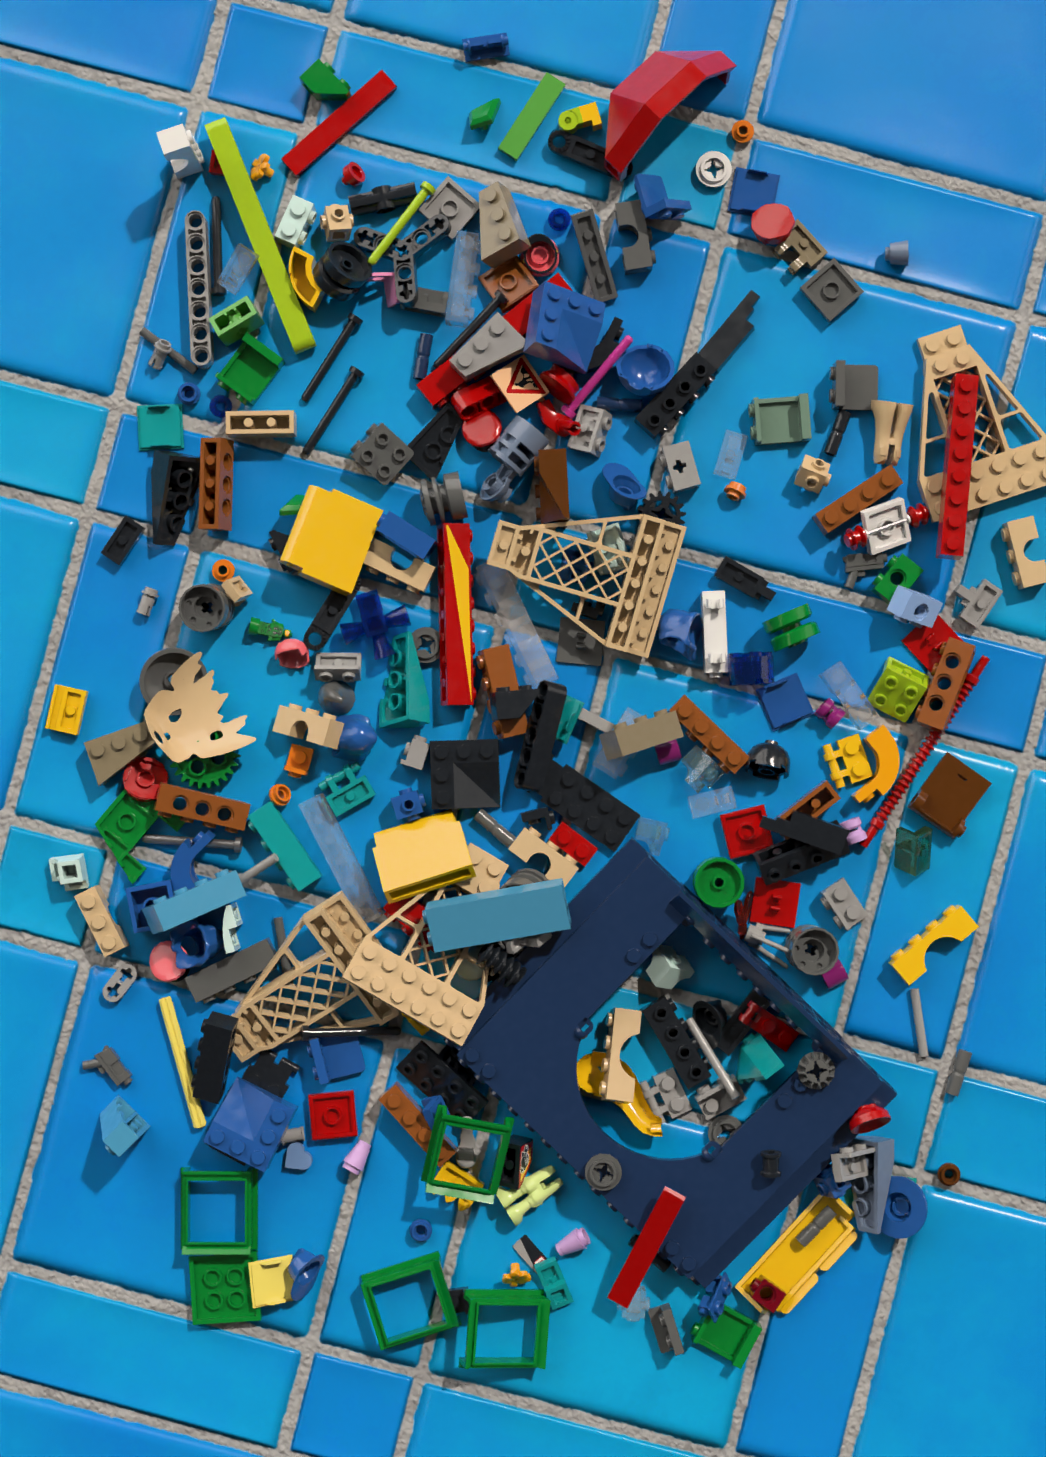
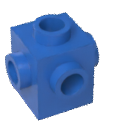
[559,549,593,584]
[390,787,427,821]
[813,1164,852,1199]

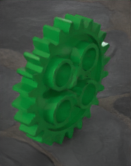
[167,722,241,789]

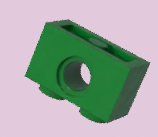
[871,553,924,605]

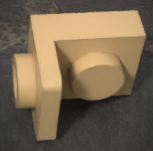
[221,576,253,607]

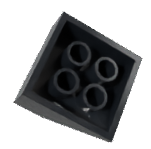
[430,739,501,809]

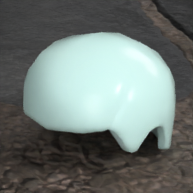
[454,945,484,981]

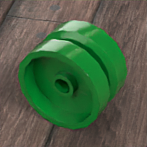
[762,603,820,652]
[692,857,744,908]

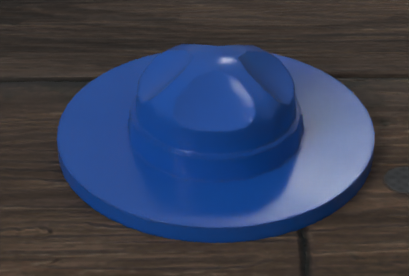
[881,1176,928,1239]

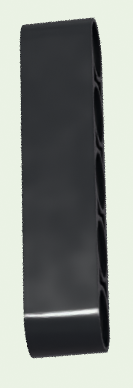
[514,680,567,792]

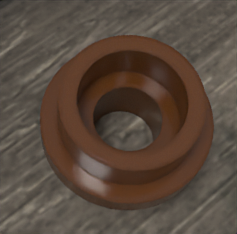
[937,1163,960,1186]

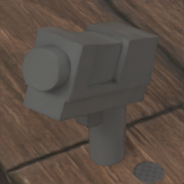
[843,552,887,589]
[82,1045,133,1086]

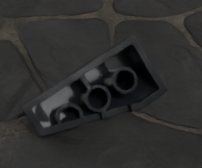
[151,450,200,546]

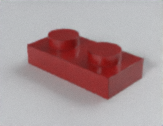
[549,821,598,867]

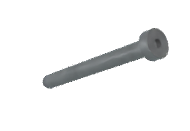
[142,834,243,853]

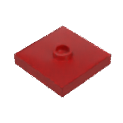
[719,804,774,859]
[308,1090,358,1140]

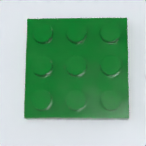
[189,1250,262,1325]

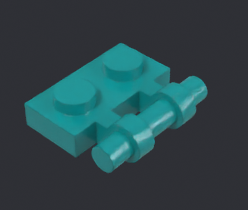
[318,762,376,817]

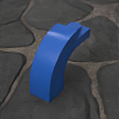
[170,829,216,891]

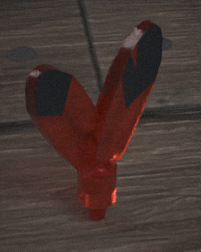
[734,891,753,939]

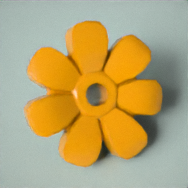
[250,154,274,181]
[502,1263,531,1287]

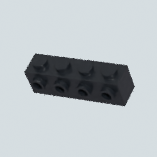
[634,352,716,440]
[753,820,850,886]
[641,995,712,1090]
[191,1011,239,1104]

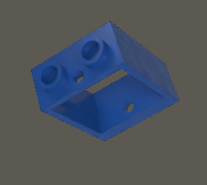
[376,511,437,562]

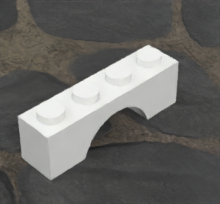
[156,124,205,179]

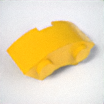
[289,246,325,313]

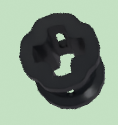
[760,1150,781,1178]

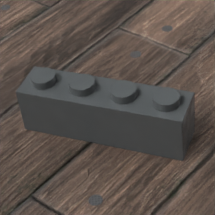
[184,937,281,1004]

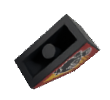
[499,1134,533,1190]

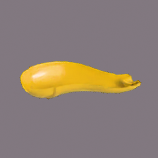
[577,1051,663,1137]

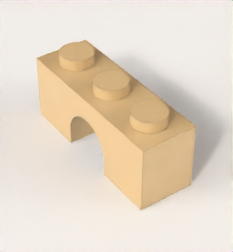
[1001,516,1046,590]
[363,538,436,595]
[272,703,344,749]
[508,826,579,888]
[74,885,130,957]

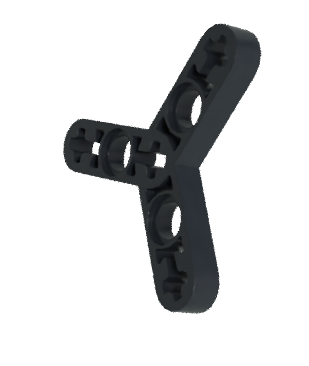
[354,214,451,307]

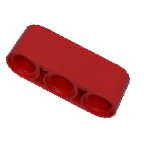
[451,375,507,420]

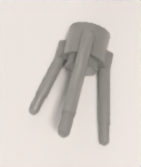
[744,922,791,969]

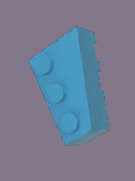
[100,1095,151,1157]

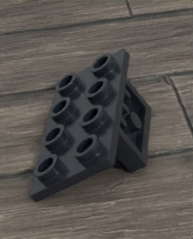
[396,1040,489,1118]

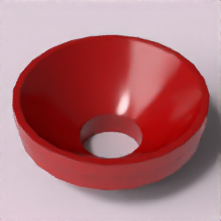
[849,1103,891,1134]

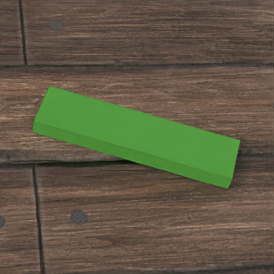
[498,72,566,161]

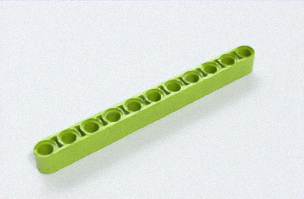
[204,117,317,354]

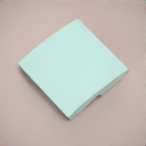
[223,902,243,954]

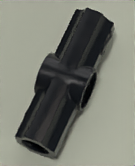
[348,182,417,217]

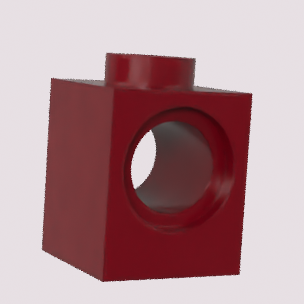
[748,1274,786,1313]

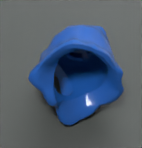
[657,609,702,661]
[332,714,377,761]
[169,919,224,969]

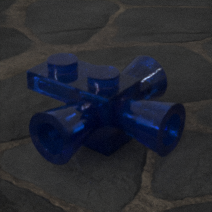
[340,589,411,660]

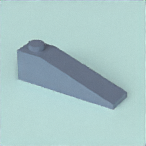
[846,1136,894,1234]

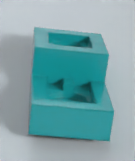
[534,1256,574,1310]

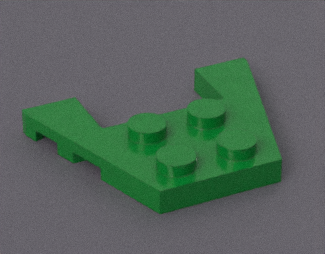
[95,789,186,884]

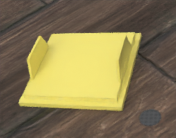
[248,1254,294,1308]

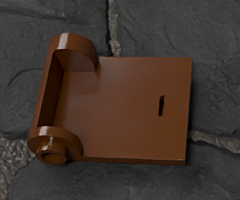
[908,752,992,839]

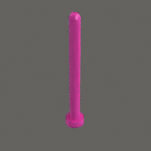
[561,335,633,419]

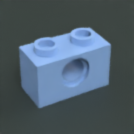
[887,585,943,628]

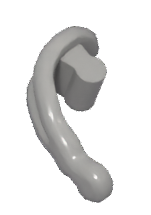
[456,1116,477,1168]

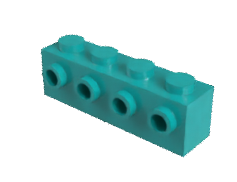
[247,801,323,891]

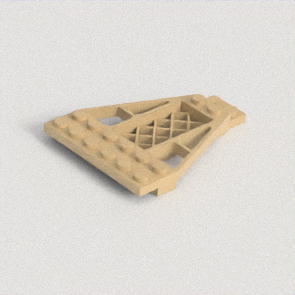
[916,325,1046,523]
[486,514,687,658]
[341,843,509,1047]
[231,890,400,1063]

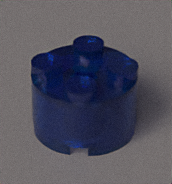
[728,651,775,686]

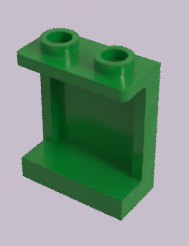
[215,332,285,406]
[690,1304,762,1369]

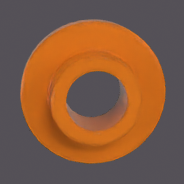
[731,120,754,143]
[724,481,746,501]
[212,559,235,582]
[269,784,291,806]

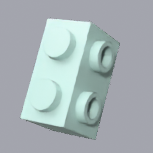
[275,195,317,249]

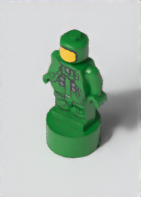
[248,617,293,641]

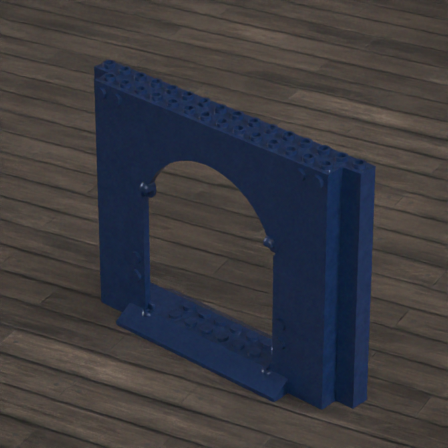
[443,837,898,1288]

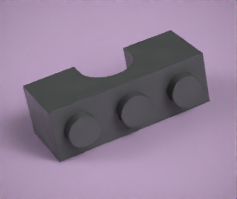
[614,200,656,275]

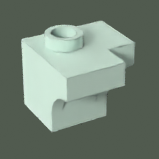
[49,853,89,891]
[646,944,695,990]

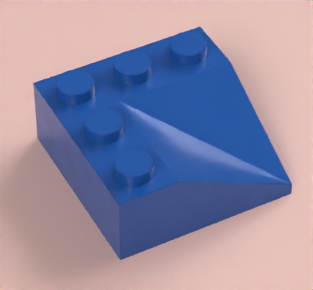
[523,281,606,374]
[203,1077,298,1172]

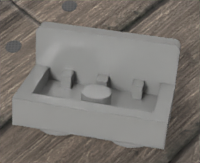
[314,652,362,682]
[831,1144,875,1182]

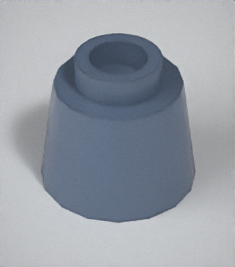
[885,240,909,266]

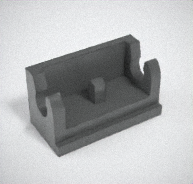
[400,286,450,318]

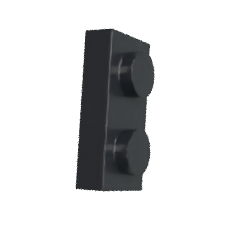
[101,515,146,566]

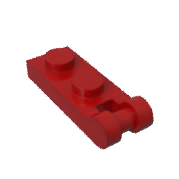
[738,1000,799,1052]

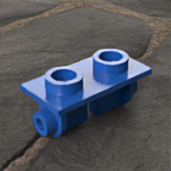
[462,33,510,62]
[698,1272,732,1323]

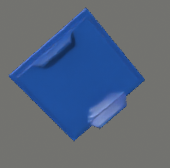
[728,167,780,216]
[755,673,814,731]

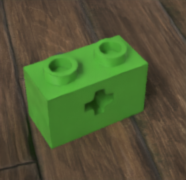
[208,296,265,347]

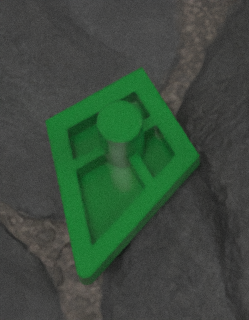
[469,98,501,131]
[279,495,305,516]

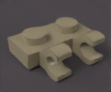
[772,219,828,275]

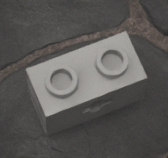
[659,440,701,494]

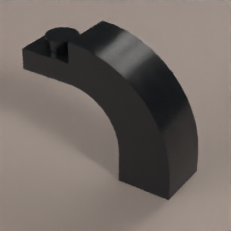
[552,317,624,374]

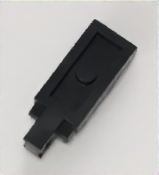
[714,556,776,601]

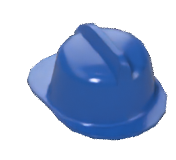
[602,463,647,511]
[288,1248,325,1301]

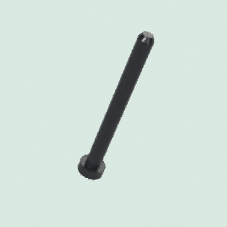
[211,196,227,296]
[433,290,509,369]
[301,313,363,402]
[303,365,365,455]
[301,1025,401,1041]

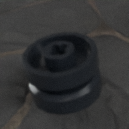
[313,241,372,301]

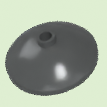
[139,648,207,715]

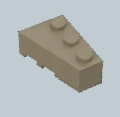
[84,721,160,786]

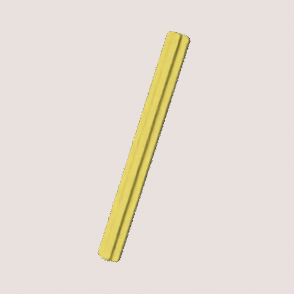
[159,996,206,1129]

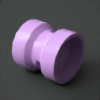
[840,816,868,845]

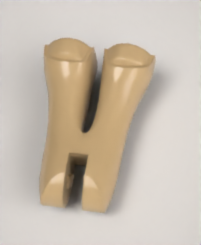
[871,400,914,466]

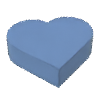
[285,1141,313,1170]

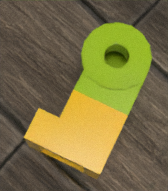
[558,102,602,135]

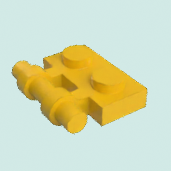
[822,733,873,789]

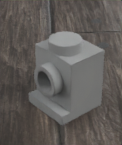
[400,735,430,770]

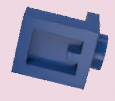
[421,1095,450,1130]

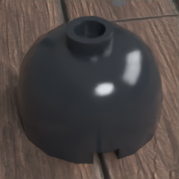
[744,740,790,780]

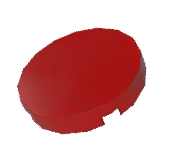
[123,757,169,802]

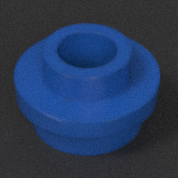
[178,382,201,405]
[409,1219,432,1242]

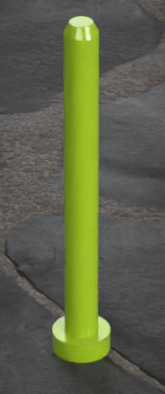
[368,181,436,266]

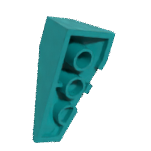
[379,631,430,728]
[736,1032,785,1084]

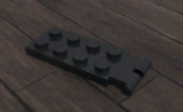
[526,754,640,852]
[205,1049,300,1166]

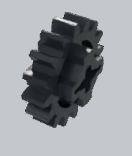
[637,491,686,525]

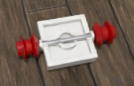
[844,497,930,555]

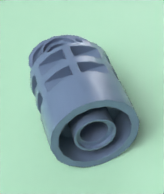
[480,415,549,503]

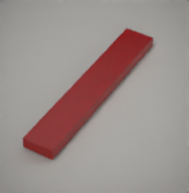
[281,70,397,177]
[607,1186,686,1308]

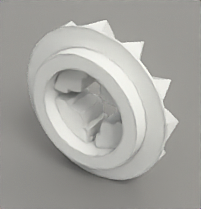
[696,151,732,188]

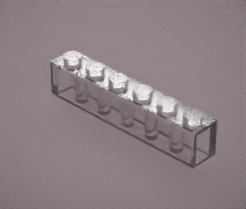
[474,562,559,689]
[298,793,384,924]

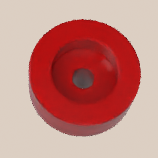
[342,162,365,187]

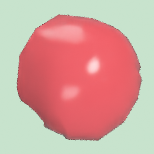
[275,639,309,668]

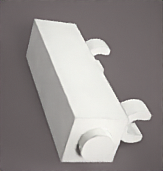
[701,591,728,678]

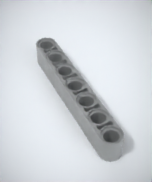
[185,210,214,370]

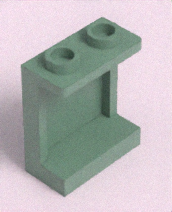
[748,393,812,446]

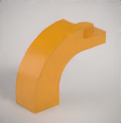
[851,725,900,804]

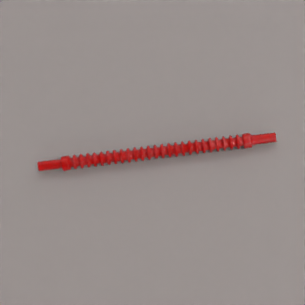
[859,655,990,848]

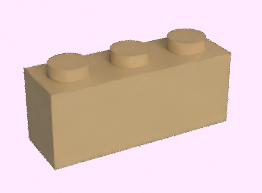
[225,410,297,438]

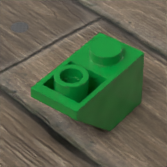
[299,59,351,101]

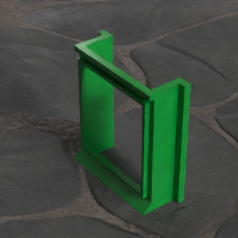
[421,1104,514,1204]
[181,1167,258,1255]
[361,1250,462,1351]
[458,1289,551,1369]

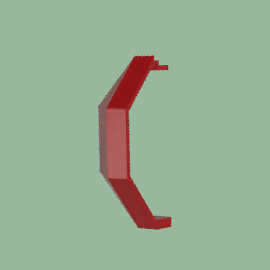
[604,51,737,182]

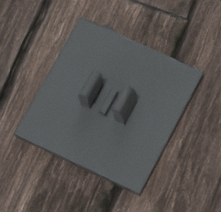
[556,617,605,666]

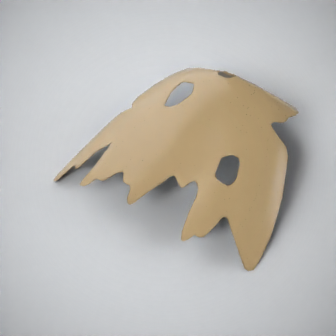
[144,652,256,763]

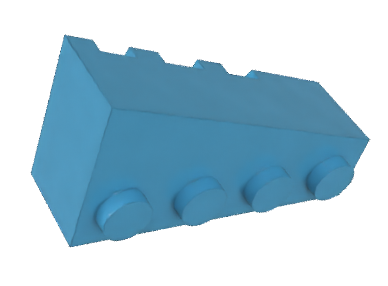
[142,869,246,934]

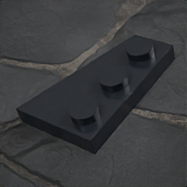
[407,403,463,481]

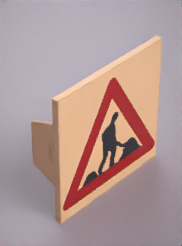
[491,355,549,413]

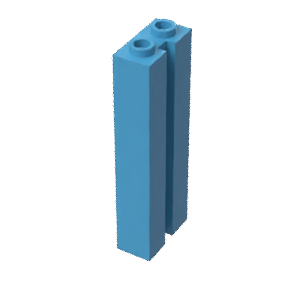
[422,878,572,953]

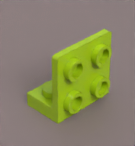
[866,656,929,722]

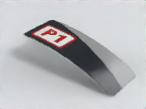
[513,1235,547,1273]

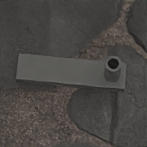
[570,209,618,302]

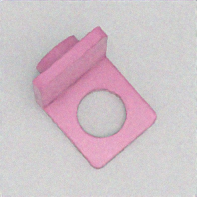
[366,272,400,308]

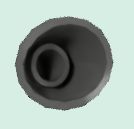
[318,681,355,715]

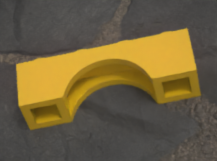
[888,905,979,986]

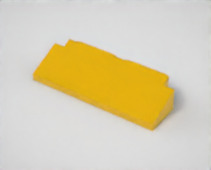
[735,1193,858,1314]

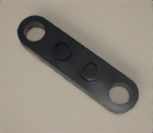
[548,130,633,180]
[303,575,362,651]

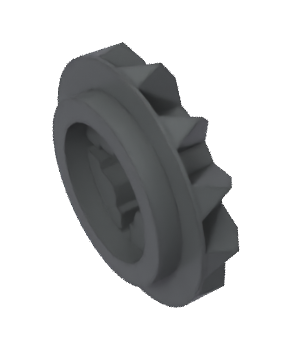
[412,627,440,663]
[797,1052,835,1090]
[708,1114,742,1145]
[585,1153,622,1191]

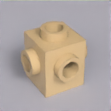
[320,204,354,242]
[794,454,832,494]

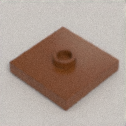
[478,256,539,314]

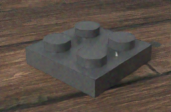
[799,258,864,323]

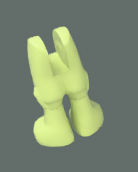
[496,1165,563,1226]

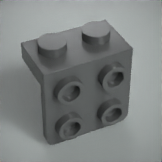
[829,360,878,411]
[350,422,414,485]

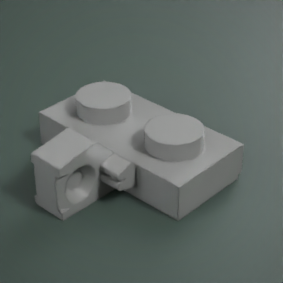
[953,579,1003,629]
[503,932,552,954]

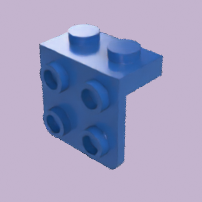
[634,174,692,220]
[307,1037,366,1085]

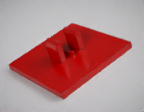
[901,615,964,673]
[749,877,801,928]

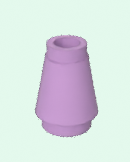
[342,1140,371,1175]
[555,1227,591,1256]

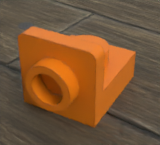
[284,743,315,779]

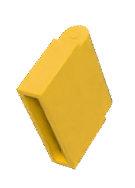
[279,485,383,596]
[372,809,476,904]

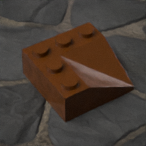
[534,448,569,524]

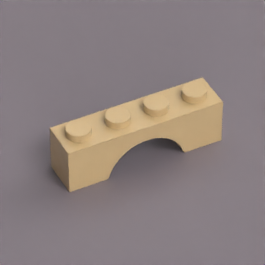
[599,1007,642,1104]

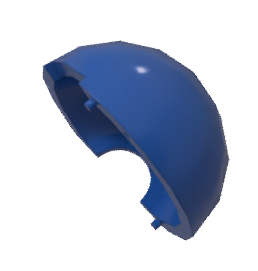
[616,343,675,396]

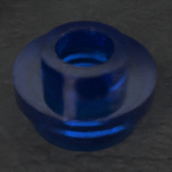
[548,208,571,231]
[210,395,232,418]

